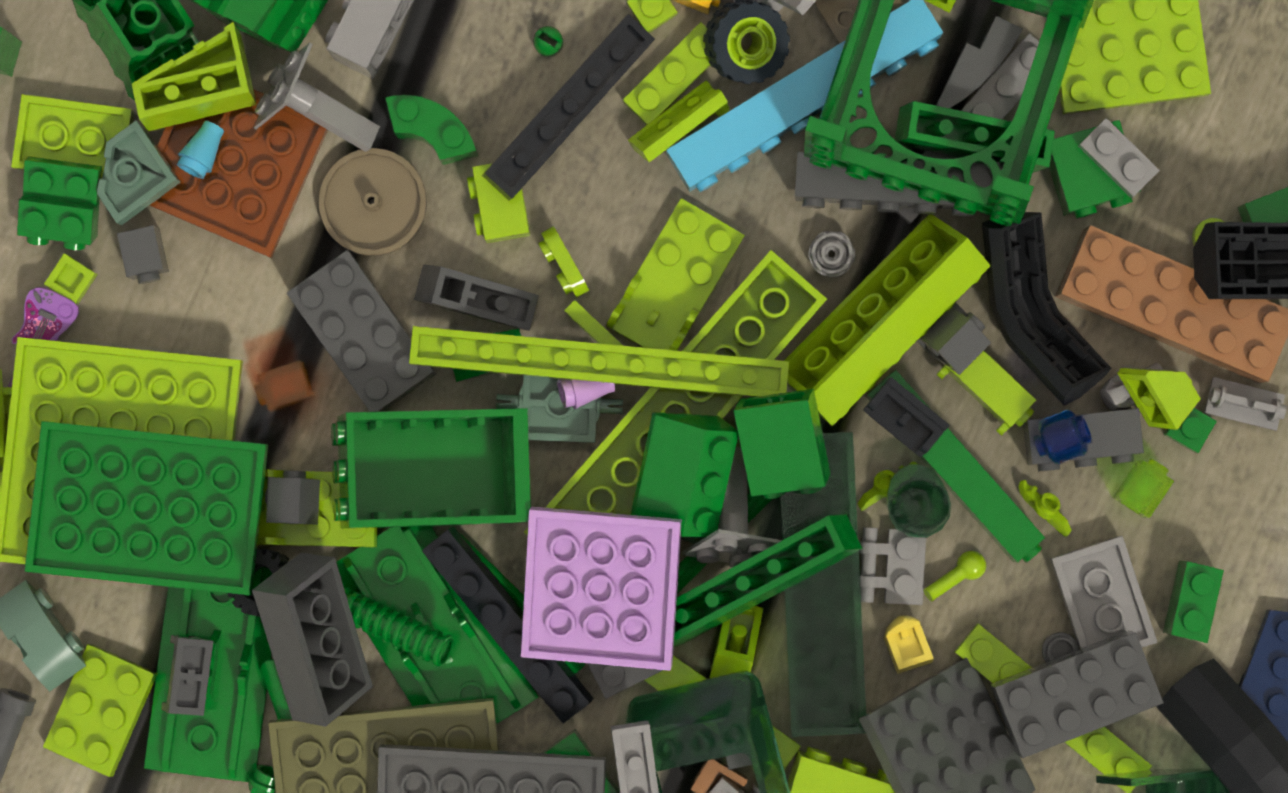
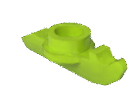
[857,461,918,511]
[1018,480,1072,537]

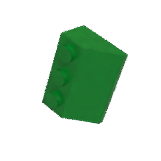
[630,412,739,537]

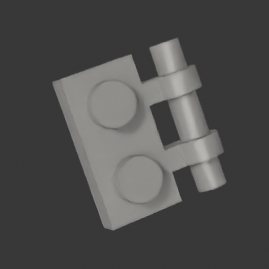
[856,527,926,605]

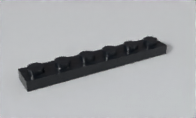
[482,14,655,201]
[422,525,594,724]

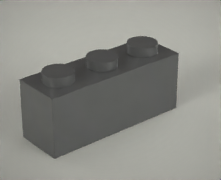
[1023,408,1144,472]

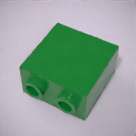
[1049,120,1141,219]

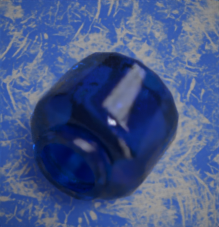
[1033,410,1093,465]

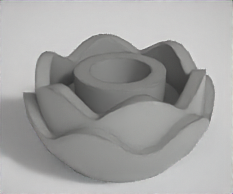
[808,231,855,277]

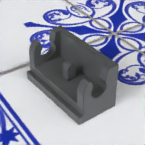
[161,635,213,716]

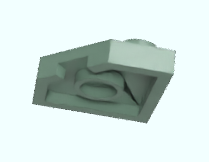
[97,120,181,226]

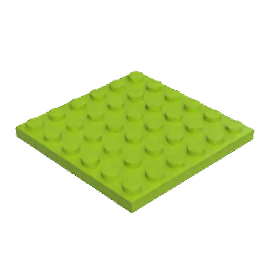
[0,337,243,564]

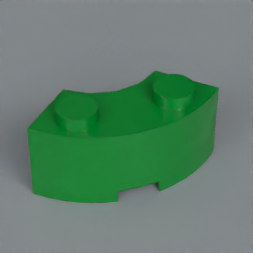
[385,95,479,165]

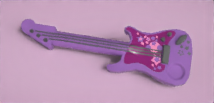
[8,287,79,387]

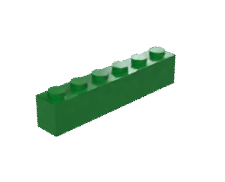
[674,514,863,647]

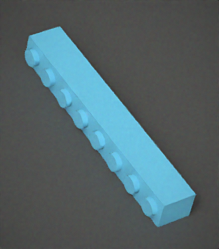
[666,0,943,192]

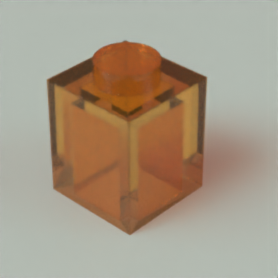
[254,361,315,411]

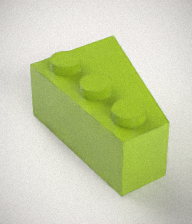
[132,22,257,132]

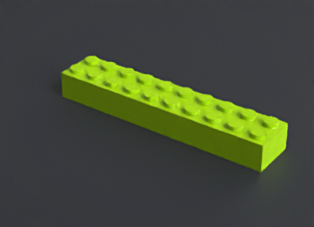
[524,250,827,536]

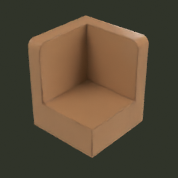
[690,754,748,793]

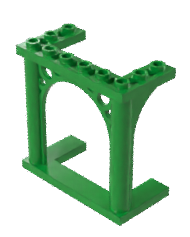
[804,0,1094,226]

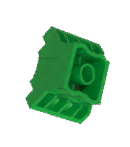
[73,0,199,101]
[190,0,328,53]

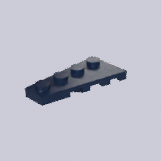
[1238,609,1288,742]

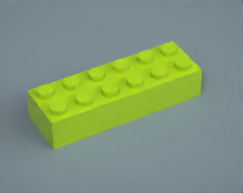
[784,214,991,426]

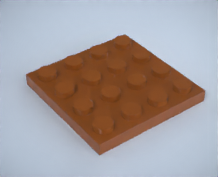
[149,89,328,259]

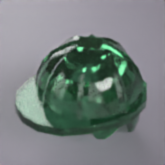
[887,464,951,538]

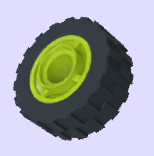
[703,0,790,84]

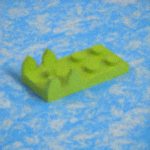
[606,198,745,351]
[257,469,377,547]

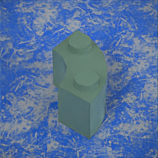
[0,580,86,692]

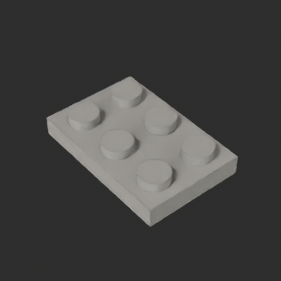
[1050,536,1158,649]

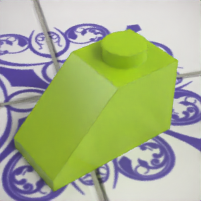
[1117,368,1201,430]
[709,606,763,691]

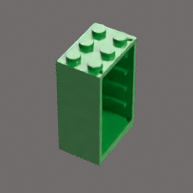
[331,408,531,529]

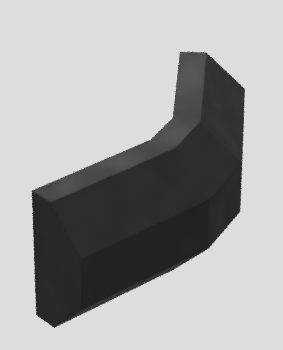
[982,212,1112,406]
[1193,222,1288,299]
[1157,658,1288,793]

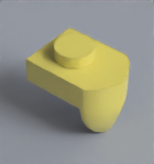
[884,615,934,674]

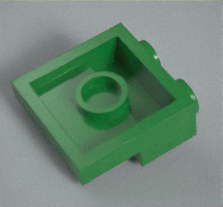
[17,156,102,250]

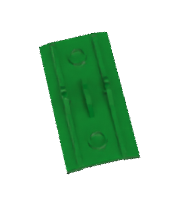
[336,526,539,724]
[144,567,272,782]

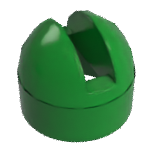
[533,26,563,57]

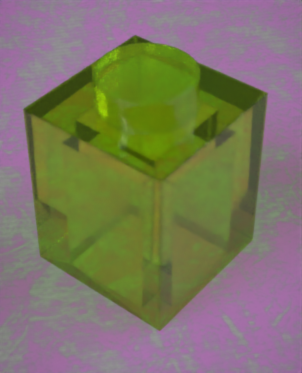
[1113,458,1174,518]

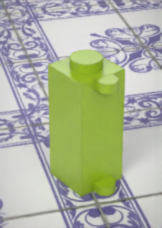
[936,351,1036,436]

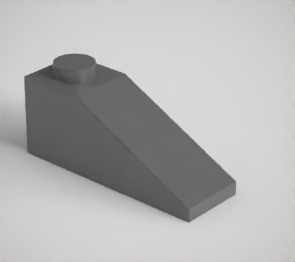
[414,264,539,331]

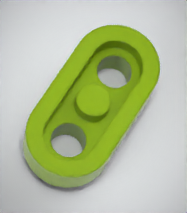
[538,226,590,298]

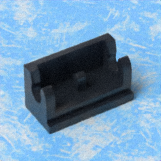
[862,377,950,458]

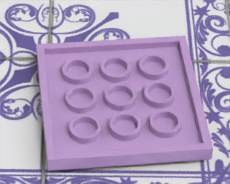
[521,507,682,671]

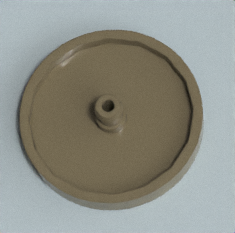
[319,148,427,256]

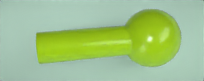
[923,550,986,602]

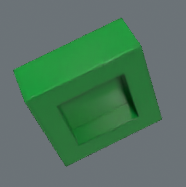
[1164,408,1217,453]

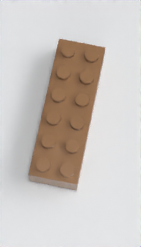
[1055,225,1288,383]

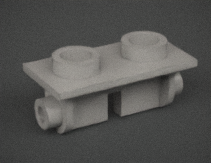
[1204,377,1287,431]

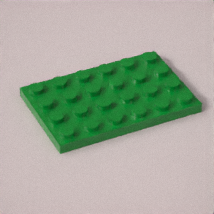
[25,421,268,595]

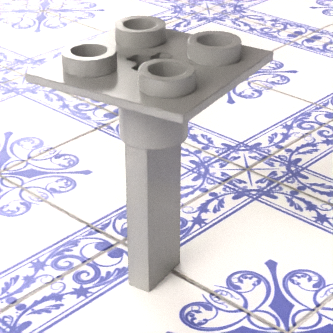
[253,43,380,152]
[682,447,782,567]

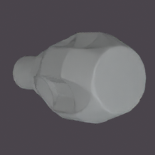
[1100,363,1163,411]

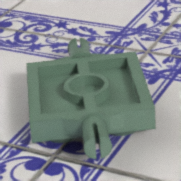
[496,375,623,443]

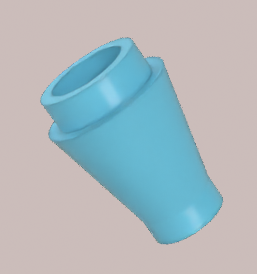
[177,121,224,179]

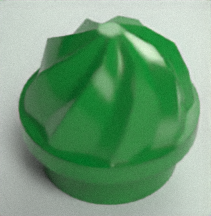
[248,765,276,793]

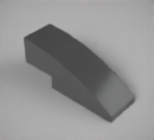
[936,16,1023,109]

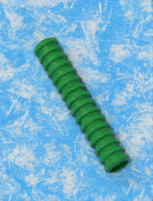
[344,587,454,667]

